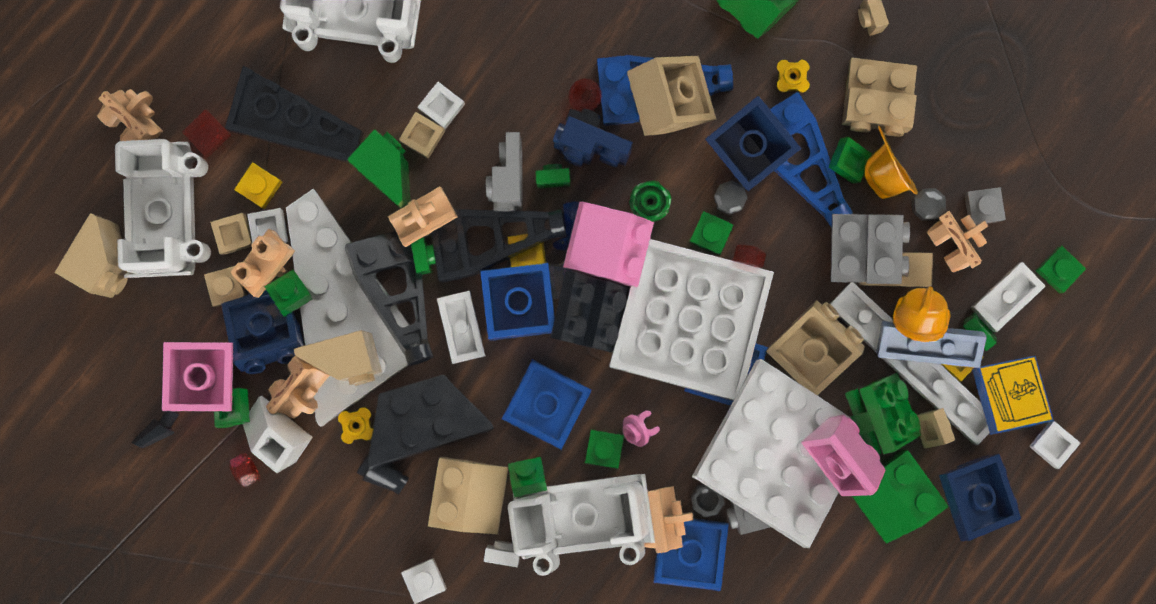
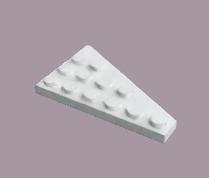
[286,189,420,427]

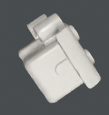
[280,0,421,63]
[115,139,211,278]
[508,474,655,576]

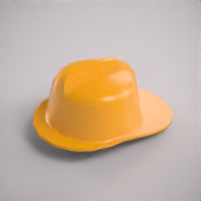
[865,126,918,199]
[893,286,951,342]

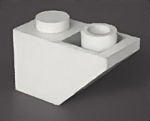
[243,396,313,473]

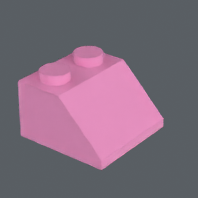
[563,202,654,287]
[162,342,233,411]
[801,415,886,496]

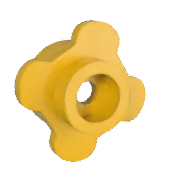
[777,60,810,93]
[338,408,373,444]

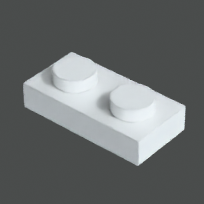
[971,262,1045,332]
[437,291,486,364]

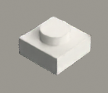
[417,82,465,129]
[247,208,288,243]
[1029,421,1080,469]
[484,541,520,567]
[401,558,447,604]

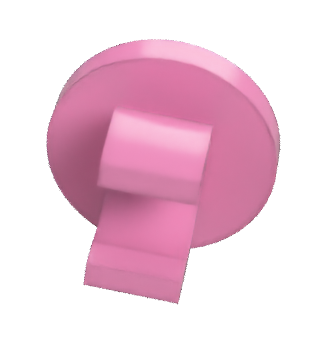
[622,411,660,447]

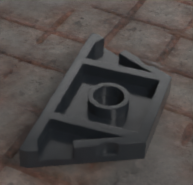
[367,375,494,470]

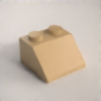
[627,56,716,136]
[54,213,128,298]
[294,330,382,386]
[428,457,509,534]

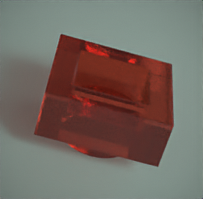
[182,110,231,158]

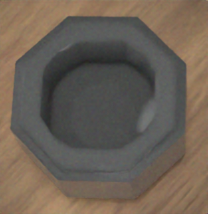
[713,181,747,215]
[912,188,946,221]
[690,484,724,517]

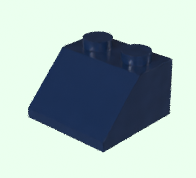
[705,95,801,191]

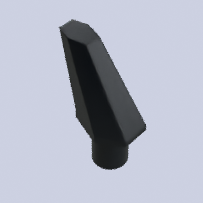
[131,411,180,448]

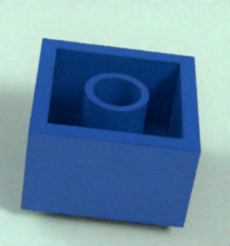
[480,263,555,341]

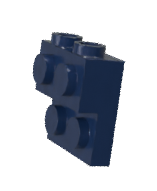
[553,116,633,167]
[221,290,304,374]
[939,454,1021,541]

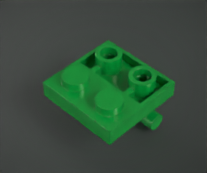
[845,373,921,454]

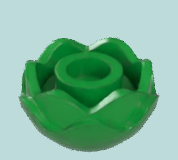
[629,180,671,222]

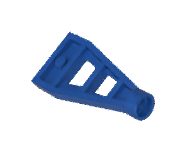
[597,55,733,126]
[770,92,853,227]

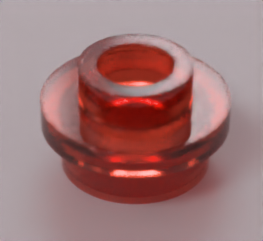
[569,79,602,111]

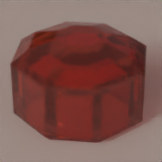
[732,244,766,268]
[229,453,260,488]

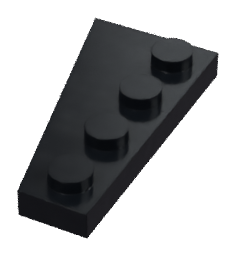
[225,65,364,164]

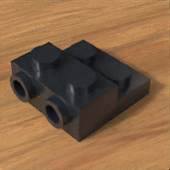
[551,271,628,353]

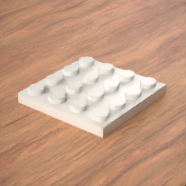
[610,239,774,401]
[692,359,861,548]

